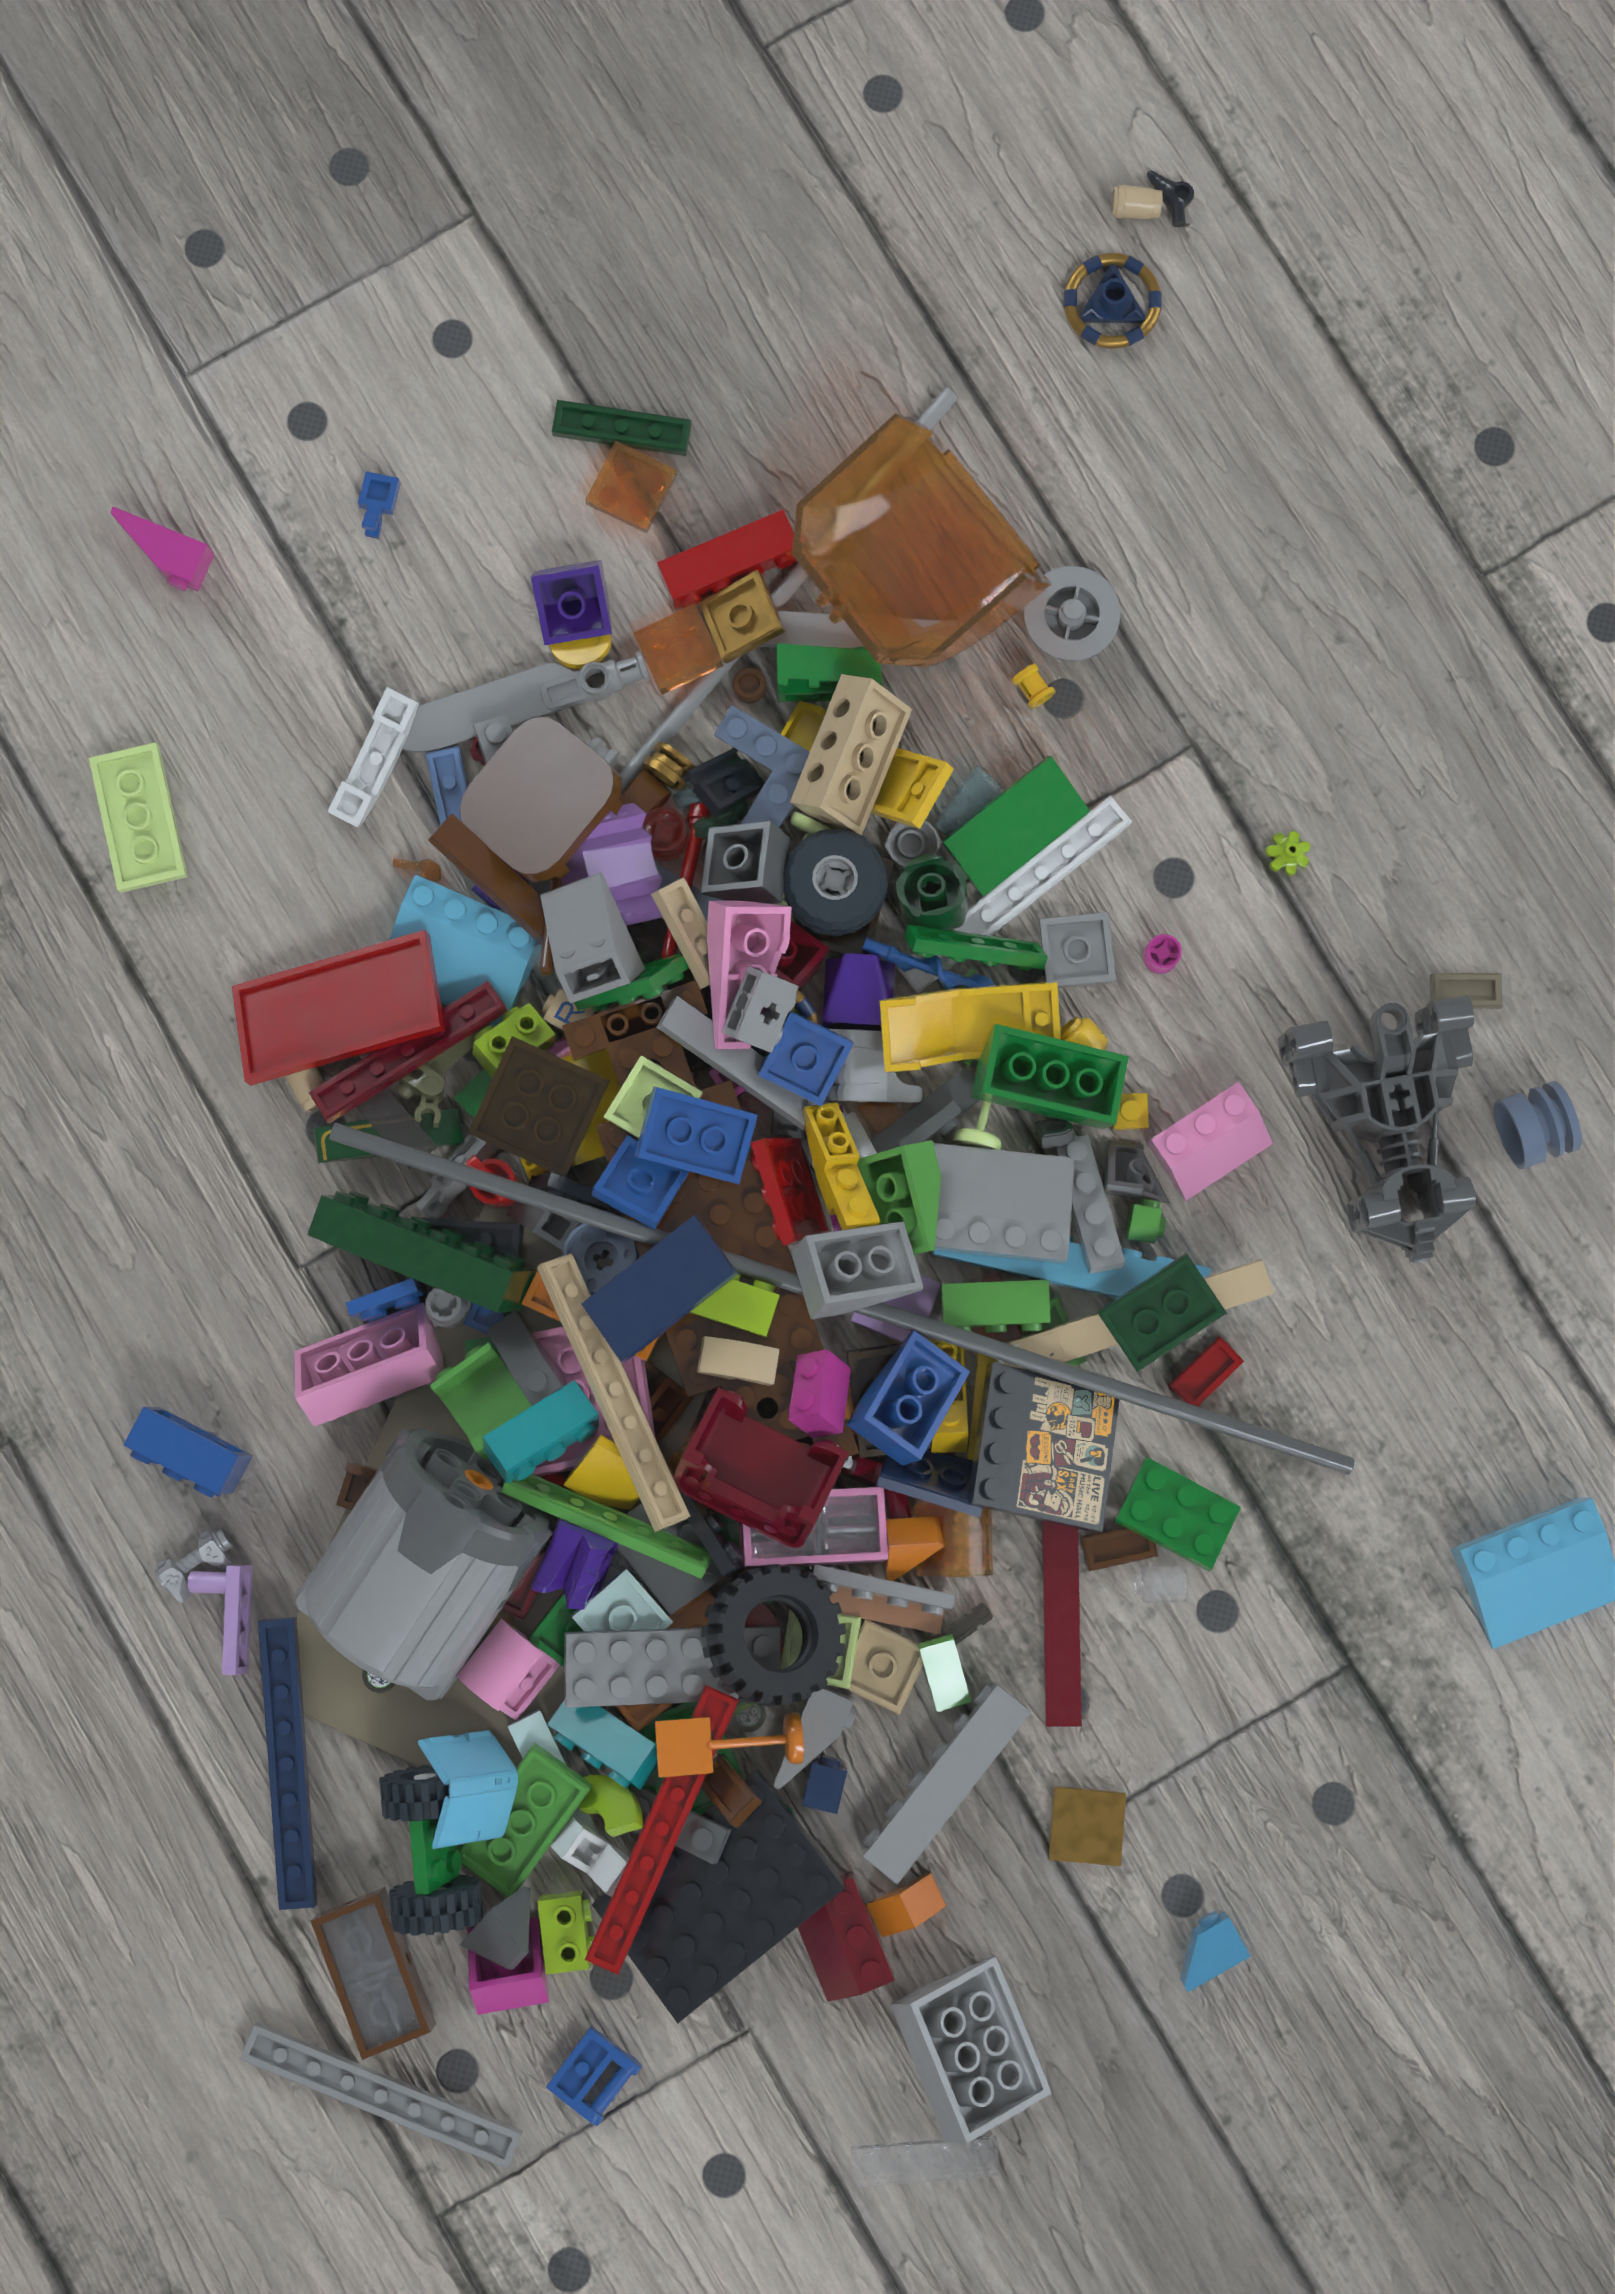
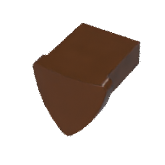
[336,1462,378,1510]

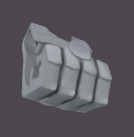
[826,1029,924,1102]

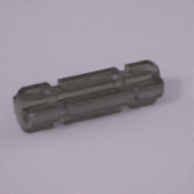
[929,1603,993,1645]

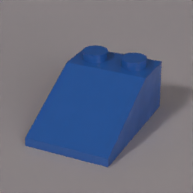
[846,1330,970,1466]

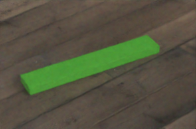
[501,1474,712,1579]

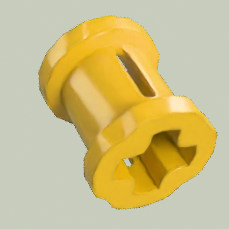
[1011,663,1056,710]

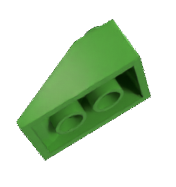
[857,1140,941,1255]

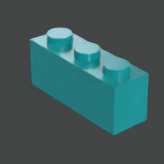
[482,1380,599,1484]
[547,1701,658,1790]

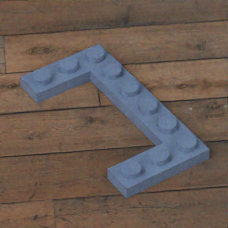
[655,705,810,922]

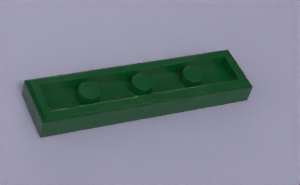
[552,400,692,456]

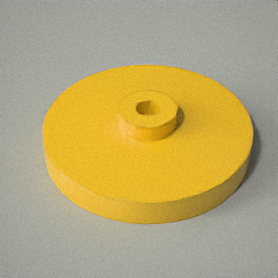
[550,634,612,669]

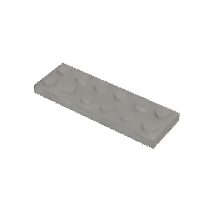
[564,1625,780,1707]

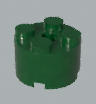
[896,854,968,931]

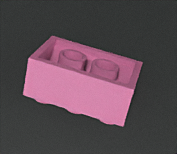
[1146,1082,1273,1201]

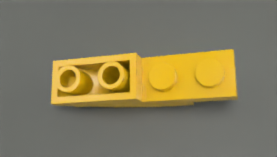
[803,1102,880,1230]

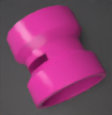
[1143,934,1182,974]

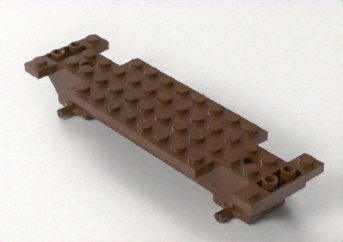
[562,980,859,1457]

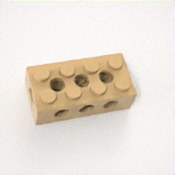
[790,674,912,836]

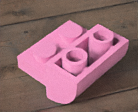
[457,1619,560,1721]

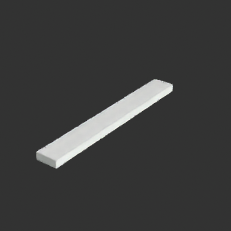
[896,795,1132,994]

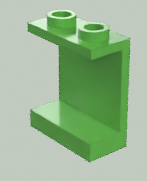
[430,1343,532,1460]

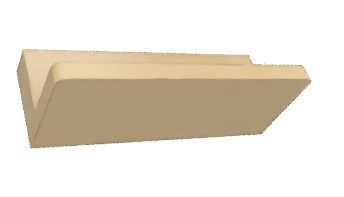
[651,877,710,989]

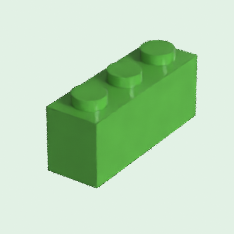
[940,1280,1051,1333]

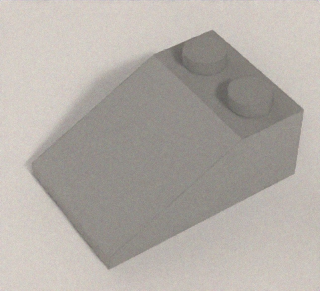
[791,1221,924,1319]

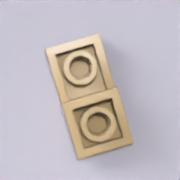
[697,1336,779,1386]

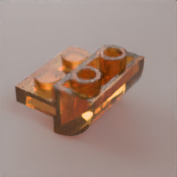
[915,1504,993,1577]

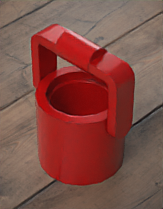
[465,1154,521,1209]

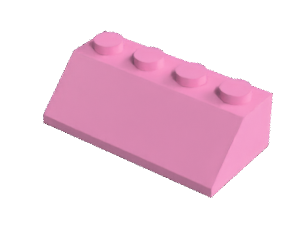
[294,1302,444,1427]

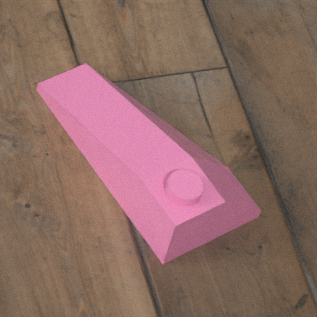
[707,901,792,1049]

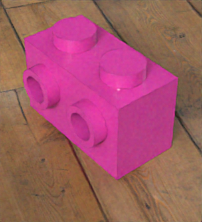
[788,1349,851,1438]

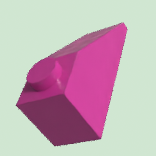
[110,507,214,592]

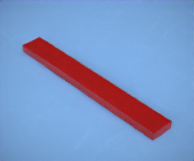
[584,1685,739,1975]

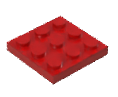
[750,1138,830,1246]

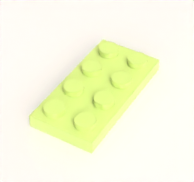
[89,742,188,893]

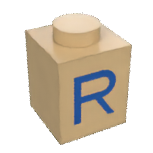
[542,989,599,1034]

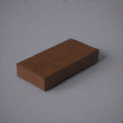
[1080,1527,1158,1572]
[701,1753,762,1828]

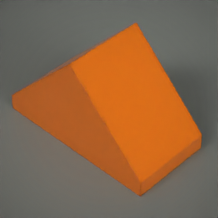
[882,1516,944,1581]
[866,1872,946,1937]

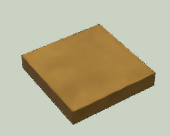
[699,570,786,664]
[1048,1786,1126,1866]

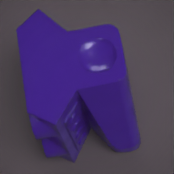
[822,953,895,1031]
[531,1518,619,1610]

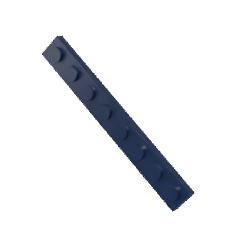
[258,1617,318,1910]

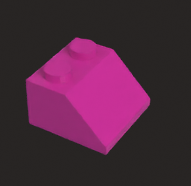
[467,1916,549,2015]

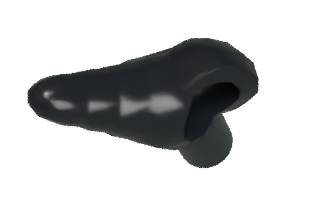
[1147,170,1194,227]

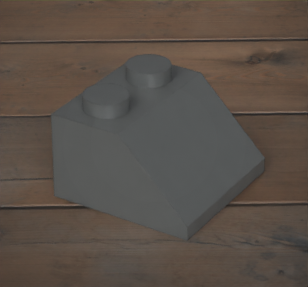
[701,821,790,904]

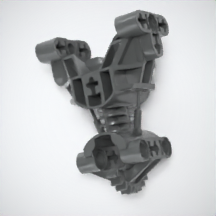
[1278,995,1476,1263]

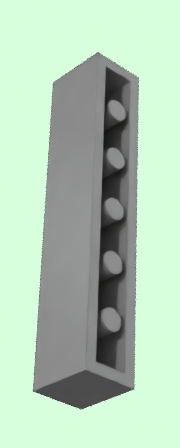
[862,1682,1031,1884]

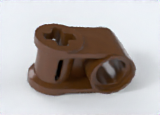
[619,769,672,827]

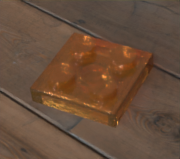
[585,441,677,533]
[633,603,724,695]

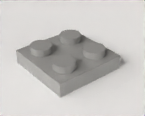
[1039,912,1116,988]

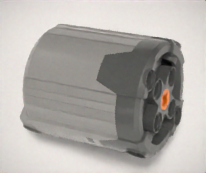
[295,1428,553,1701]

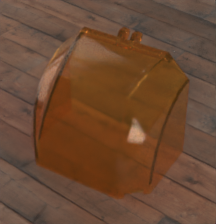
[792,413,1052,667]

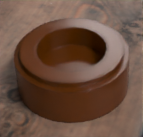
[732,667,767,704]

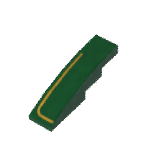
[313,1108,464,1164]

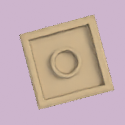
[845,1619,923,1715]

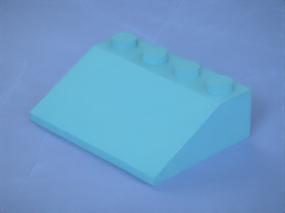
[389,874,542,1026]
[1451,1497,1615,1649]

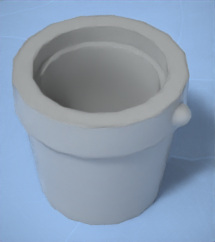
[425,1287,472,1328]

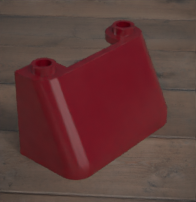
[673,1387,849,1548]

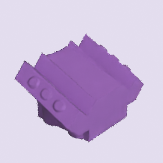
[561,803,662,926]

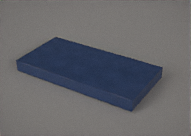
[581,1215,738,1363]

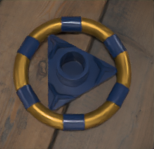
[1064,253,1162,349]

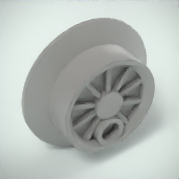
[1024,566,1120,661]

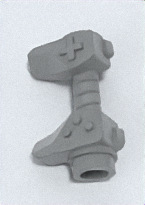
[154,1528,234,1603]

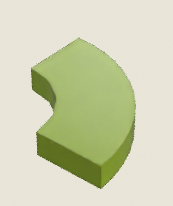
[579,1775,643,1837]

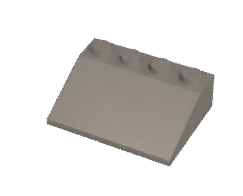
[933,1143,1074,1264]
[890,1956,1052,2144]

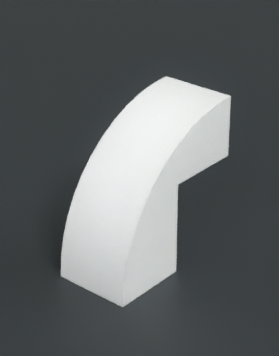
[550,1816,629,1897]

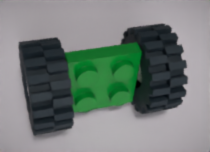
[379,1765,483,1936]

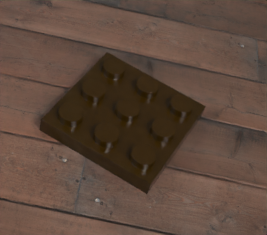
[468,1036,610,1177]

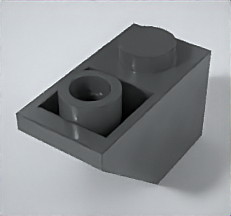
[507,1201,583,1251]

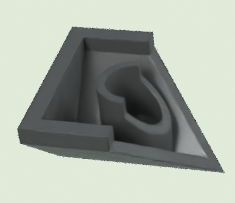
[1103,1140,1171,1204]
[460,1886,531,1970]

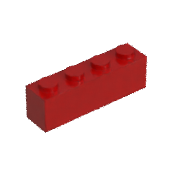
[657,509,800,609]

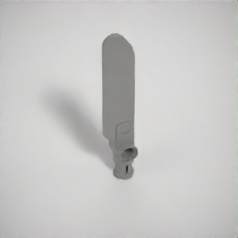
[402,651,651,753]

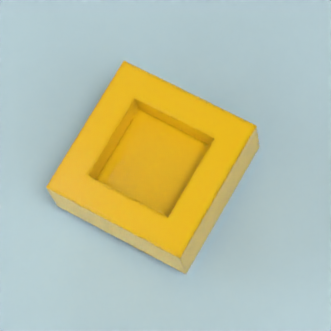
[1112,1093,1149,1130]

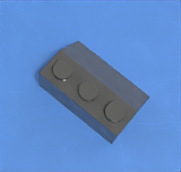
[617,1500,722,1616]

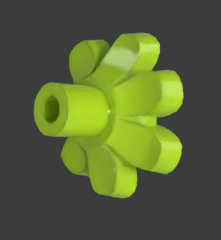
[1265,831,1310,876]

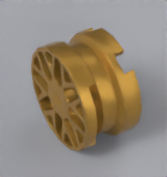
[642,741,696,793]

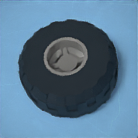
[783,829,888,936]

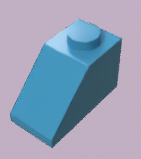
[1180,1911,1251,1992]

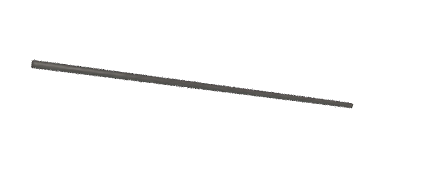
[329,1122,1355,1475]

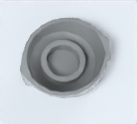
[884,820,942,867]

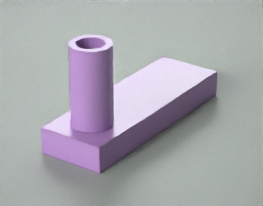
[188,1565,253,1675]

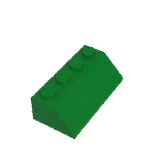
[971,1024,1129,1129]

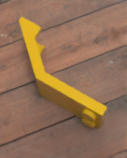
[781,701,954,829]
[880,982,1061,1072]

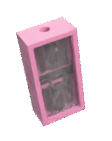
[738,1487,888,1570]

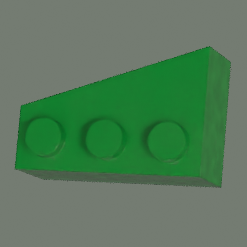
[777,643,882,703]

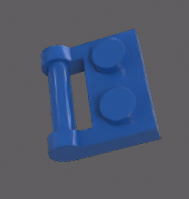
[546,2025,642,2126]

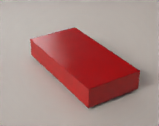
[1168,1336,1244,1406]

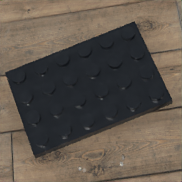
[591,1769,847,2024]

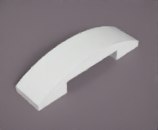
[328,687,419,828]

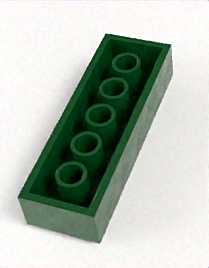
[307,1191,535,1313]

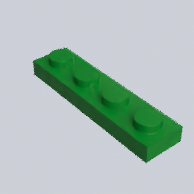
[904,925,1048,971]

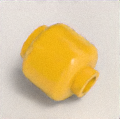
[1060,1016,1108,1050]

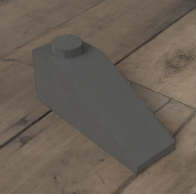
[487,1311,568,1406]

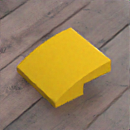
[564,1435,640,1510]

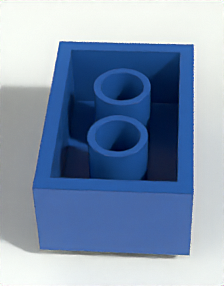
[123,1407,253,1497]

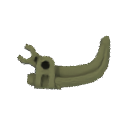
[397,1024,495,1128]

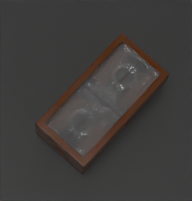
[311,1887,436,2060]

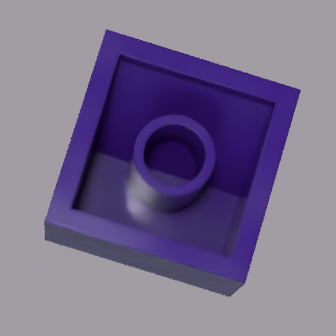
[531,560,612,645]

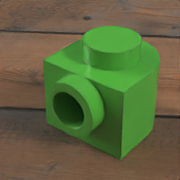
[1126,1199,1166,1244]

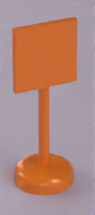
[655,1712,804,1777]

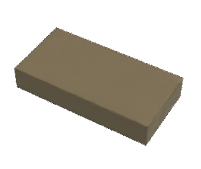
[1430,973,1503,1009]

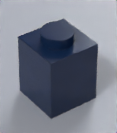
[802,1755,847,1814]

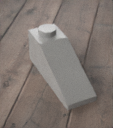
[773,1687,857,1789]

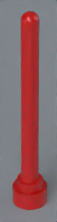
[662,803,715,958]

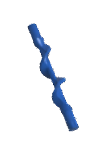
[862,937,995,990]

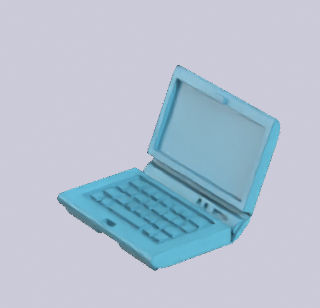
[418,1730,518,1849]

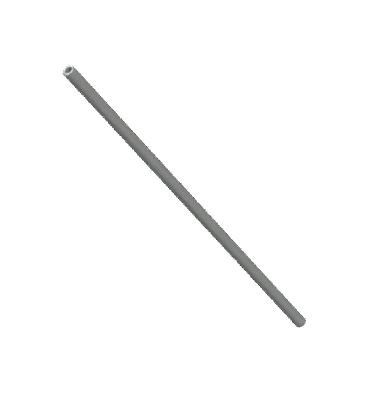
[619,388,958,797]

